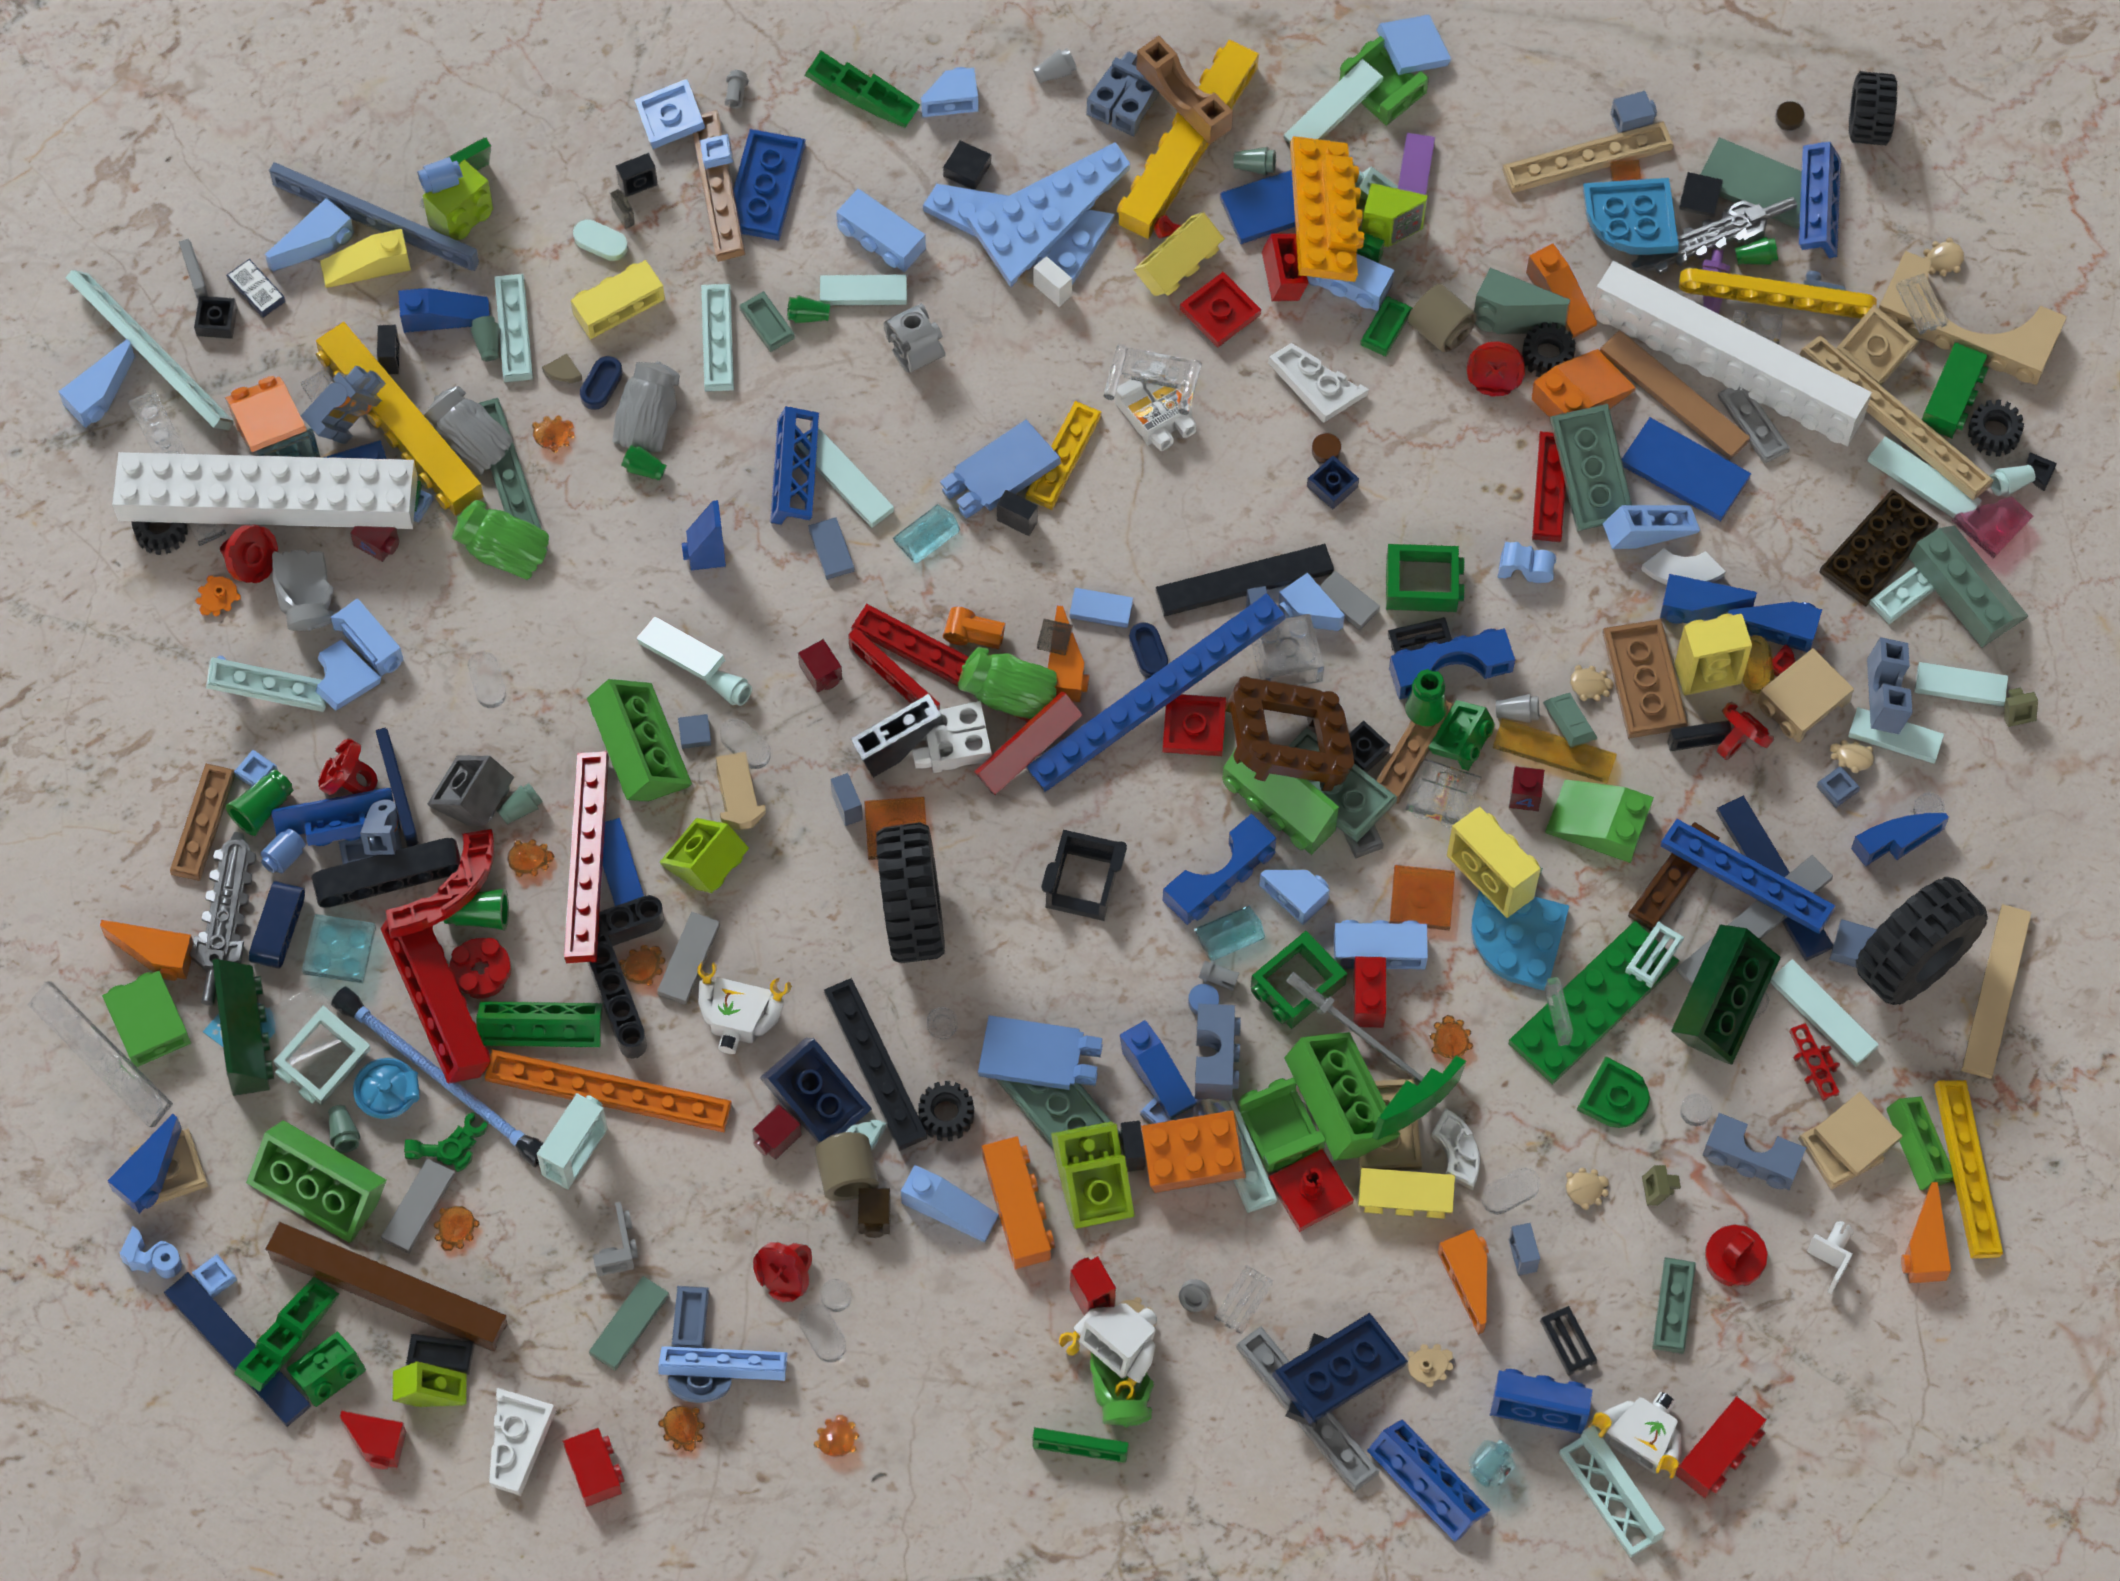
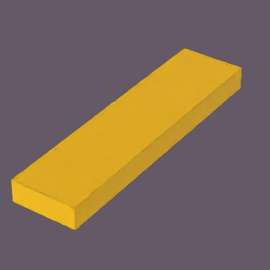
[1025,401,1102,510]

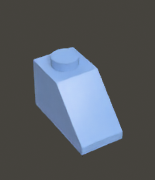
[921,67,978,117]
[1278,573,1345,631]
[1259,870,1330,925]

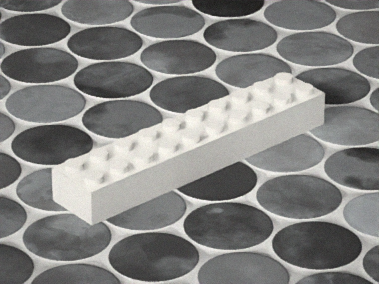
[1592,261,1872,447]
[112,452,418,529]

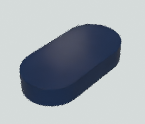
[580,356,623,410]
[1129,622,1168,678]

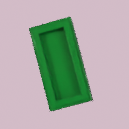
[1360,296,1413,357]

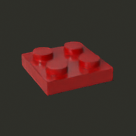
[1180,271,1261,348]
[1162,694,1226,757]

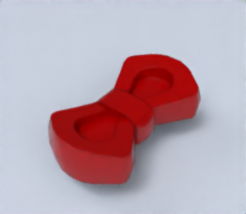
[1154,215,1183,238]

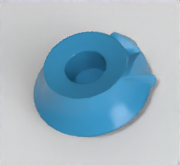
[353,1058,420,1119]

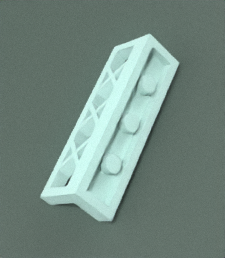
[1559,1426,1665,1558]

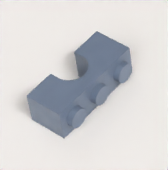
[1867,637,1913,734]
[1194,1004,1241,1101]
[1703,1113,1806,1190]

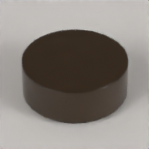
[1775,101,1805,131]

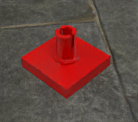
[1268,1148,1354,1232]

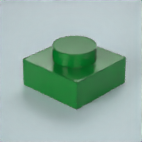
[1356,230,1385,263]

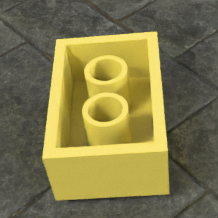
[1674,613,1752,696]
[1447,806,1541,918]

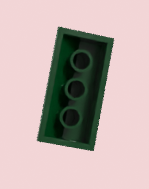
[1671,924,1781,1065]
[212,959,274,1096]

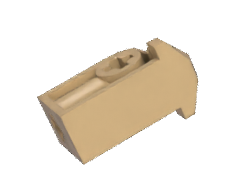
[716,751,766,830]

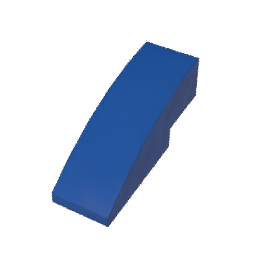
[1851,813,1949,867]

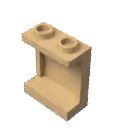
[1758,648,1854,743]

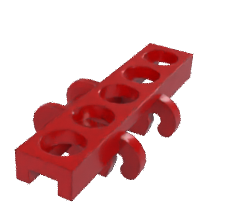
[1789,1023,1840,1101]

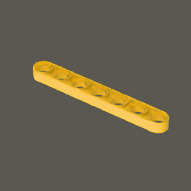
[1679,268,1877,319]

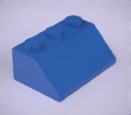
[1490,1369,1593,1434]

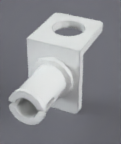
[1807,1221,1853,1294]

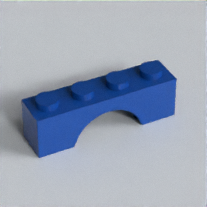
[1389,628,1515,700]
[1162,813,1276,925]

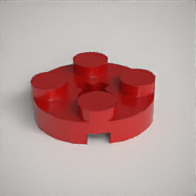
[449,938,511,999]

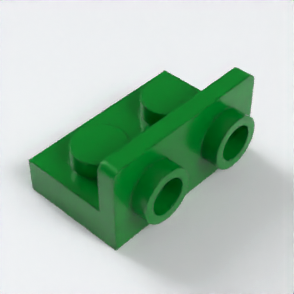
[1429,700,1495,771]
[286,1331,366,1407]

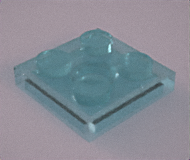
[302,914,376,983]

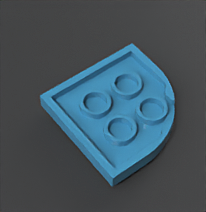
[1583,178,1679,255]
[1471,890,1569,991]

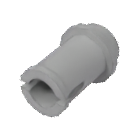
[725,70,749,108]
[1199,960,1239,991]

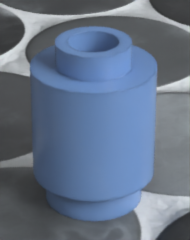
[417,157,463,194]
[261,829,306,874]

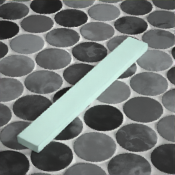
[66,270,234,430]

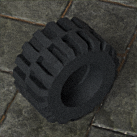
[1849,71,1898,146]

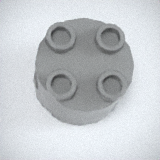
[884,303,946,373]

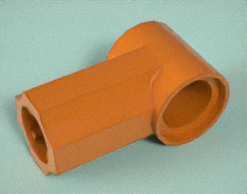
[943,607,1006,649]

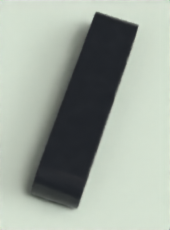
[311,838,461,908]

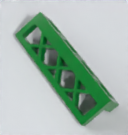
[476,1001,603,1047]

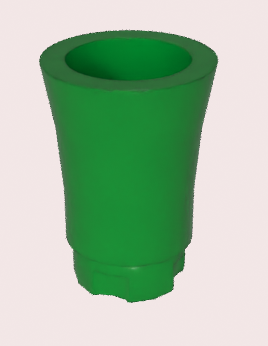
[1405,669,1447,727]
[226,769,294,836]
[443,888,509,931]

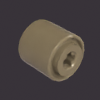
[1408,283,1477,353]
[815,1132,879,1201]

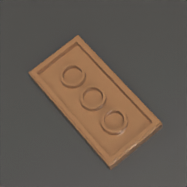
[1602,619,1688,739]

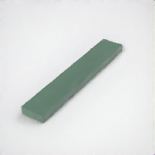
[479,397,548,551]

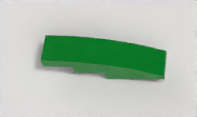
[804,50,920,128]
[1372,1055,1466,1140]
[234,1277,339,1392]

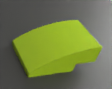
[1051,1122,1135,1229]

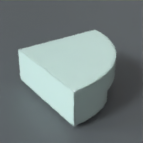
[846,1120,886,1150]

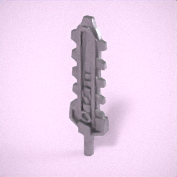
[1631,197,1797,274]
[190,832,256,1006]

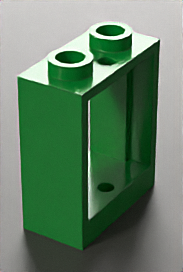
[1386,544,1465,612]
[1250,931,1347,1029]

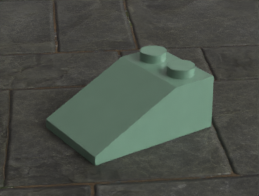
[1474,267,1571,334]

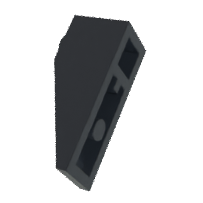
[851,694,943,778]

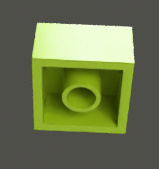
[422,160,493,241]

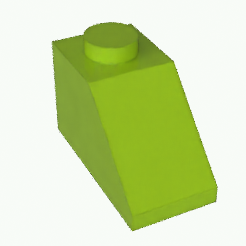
[393,1362,466,1407]

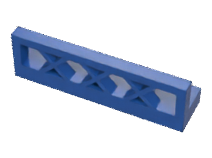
[1799,141,1841,258]
[770,406,819,525]
[1367,1419,1490,1542]

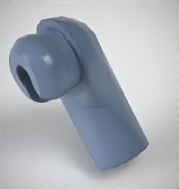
[1804,271,1846,291]

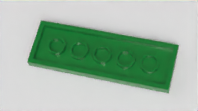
[1508,921,1679,1085]

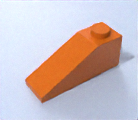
[1526,243,1597,338]
[1048,605,1090,702]
[100,920,193,981]
[1901,1182,1951,1283]
[1438,1229,1489,1335]

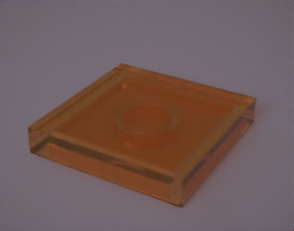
[864,797,926,860]
[1389,865,1455,931]

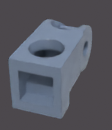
[360,800,400,855]

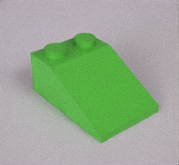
[1545,779,1654,863]

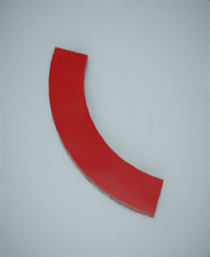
[385,829,494,938]

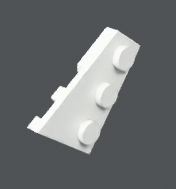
[1268,343,1369,423]
[489,1388,557,1496]

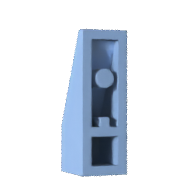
[265,198,354,272]
[58,339,135,428]
[1603,505,1700,549]
[901,1165,999,1243]

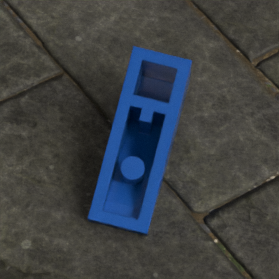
[398,288,490,333]
[682,500,726,571]
[1660,574,1757,624]
[1728,601,1822,652]
[1119,1020,1197,1119]
[107,1114,182,1214]

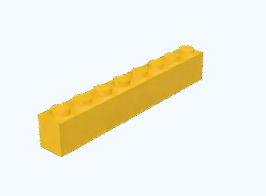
[1117,39,1259,240]
[316,322,484,516]

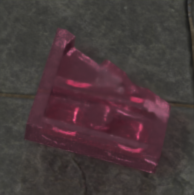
[1952,496,2033,559]

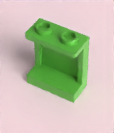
[1339,36,1429,126]
[102,971,191,1068]
[1237,1078,1326,1175]

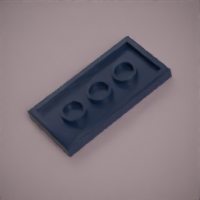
[1272,1313,1408,1425]

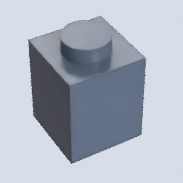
[1610,91,1657,133]

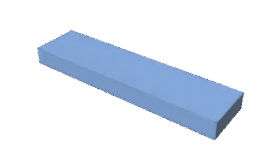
[658,1346,787,1381]

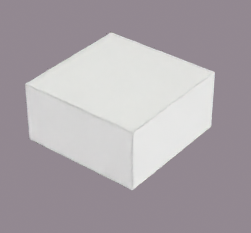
[1033,256,1072,307]

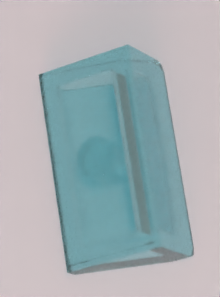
[893,504,960,563]
[1195,906,1265,961]

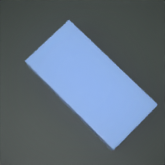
[1069,588,1133,628]

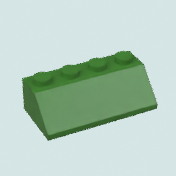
[587,679,692,802]
[1222,747,1339,855]
[1284,1032,1401,1161]
[246,1120,387,1243]

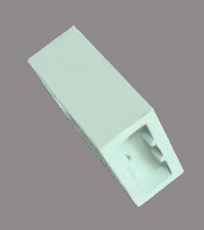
[274,1005,371,1106]
[537,1093,608,1190]

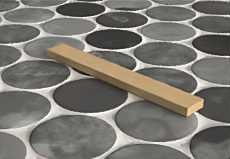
[1799,335,1994,500]

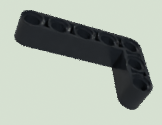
[587,895,664,1059]

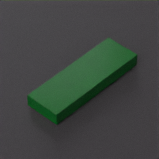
[1032,1427,1129,1463]

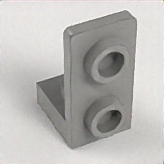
[593,1202,638,1277]

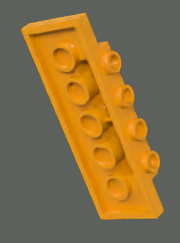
[1290,136,1364,282]

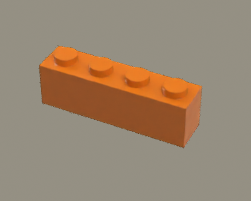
[982,1136,1055,1269]

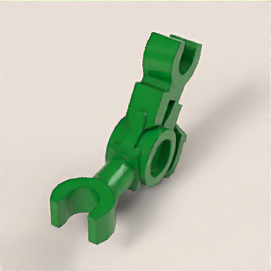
[404,1112,488,1172]

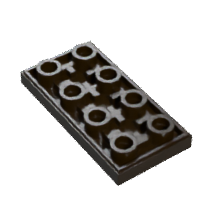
[1819,488,1939,607]

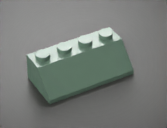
[1909,526,2028,648]

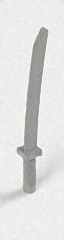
[1286,972,1424,1082]

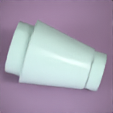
[1990,465,2035,497]
[706,670,752,706]

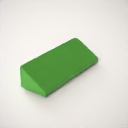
[1887,1096,1954,1190]

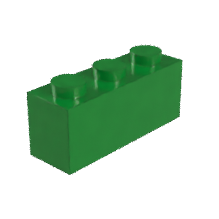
[1922,342,1989,439]

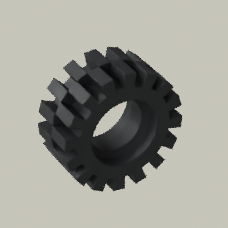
[1522,322,1576,377]
[1968,399,2024,457]
[132,521,188,555]
[918,1081,974,1141]

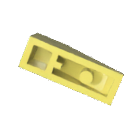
[320,229,411,288]

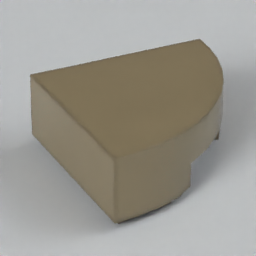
[542,353,582,383]

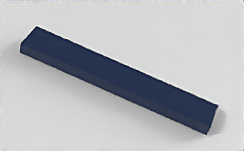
[1716,795,1833,961]
[164,1272,311,1427]

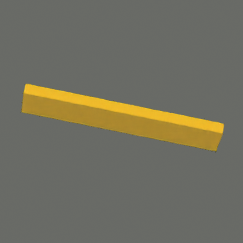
[1934,1080,2003,1259]

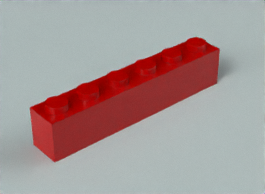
[380,919,491,1084]

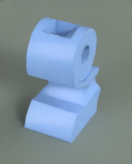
[1497,542,1556,583]
[119,1226,182,1278]

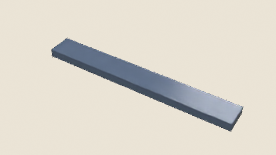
[269,162,479,271]

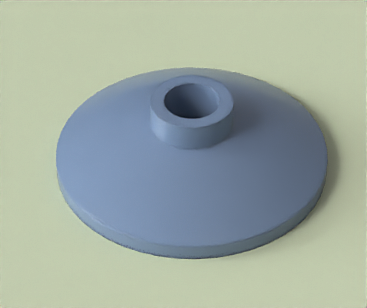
[668,1375,732,1403]

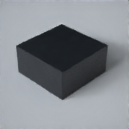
[943,140,991,190]
[616,153,658,198]
[1679,172,1723,217]
[194,296,237,339]
[377,325,400,374]
[997,490,1038,536]
[1349,720,1390,773]
[1120,1120,1145,1172]

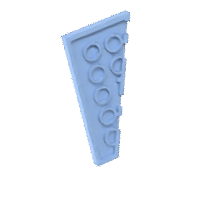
[967,142,1130,288]
[923,184,1115,285]

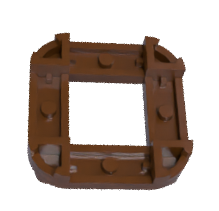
[1225,676,1354,791]

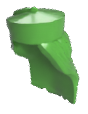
[452,500,549,580]
[958,647,1057,719]
[1090,1352,1154,1428]

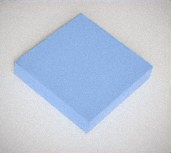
[1377,15,1451,75]
[635,79,706,149]

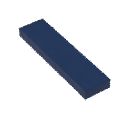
[375,727,419,847]

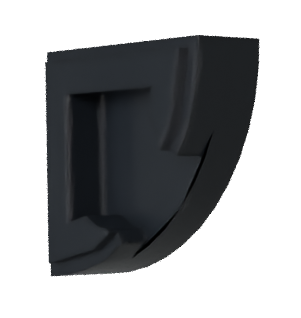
[2026,452,2057,491]

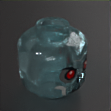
[1468,1439,1516,1488]

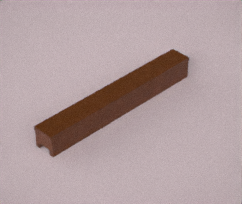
[265,1221,508,1352]

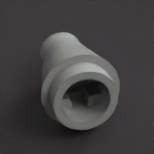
[1033,48,1077,84]
[1496,694,1539,723]

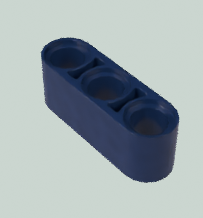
[249,881,305,969]

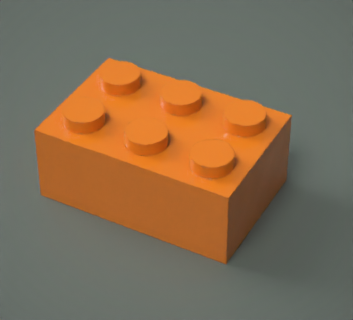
[1141,1110,1246,1193]

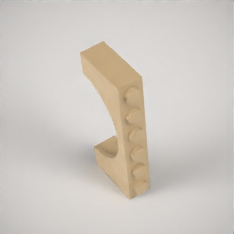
[1879,250,2067,385]

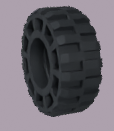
[876,822,945,963]
[1856,877,1988,1005]

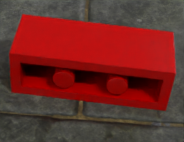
[1675,1396,1767,1499]

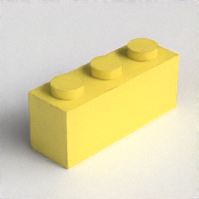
[1133,212,1225,296]
[571,260,665,340]
[1358,1168,1455,1219]

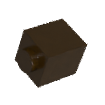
[858,1188,891,1238]

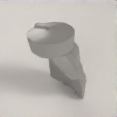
[612,361,680,452]
[424,386,513,476]
[272,550,334,631]

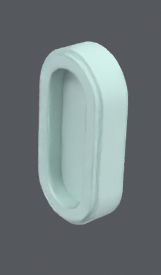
[573,220,628,261]

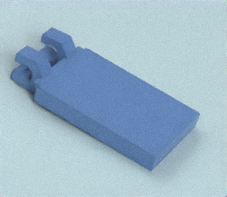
[940,419,1061,519]
[978,1015,1103,1090]

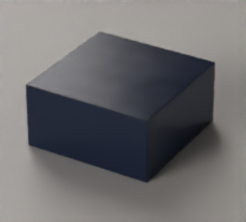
[1307,455,1359,509]

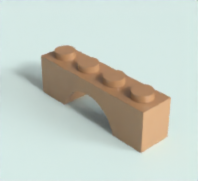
[1136,35,1233,145]

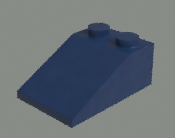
[760,1038,872,1143]

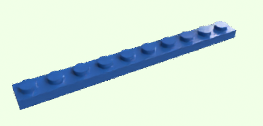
[1026,593,1286,792]

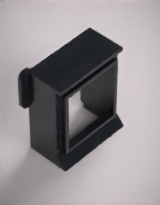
[1041,829,1127,921]

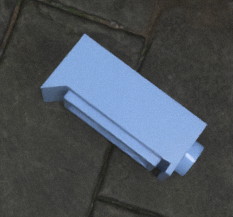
[331,598,404,677]

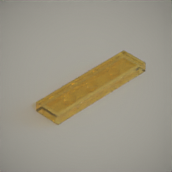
[1493,718,1617,784]

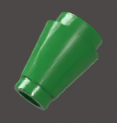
[1735,237,1778,265]
[787,295,830,324]
[621,445,667,481]

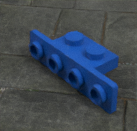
[272,788,394,846]

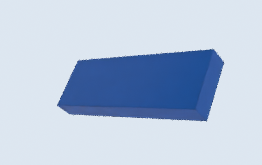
[602,818,644,906]

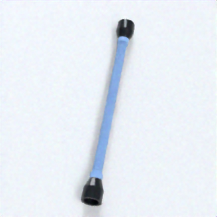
[331,986,543,1167]

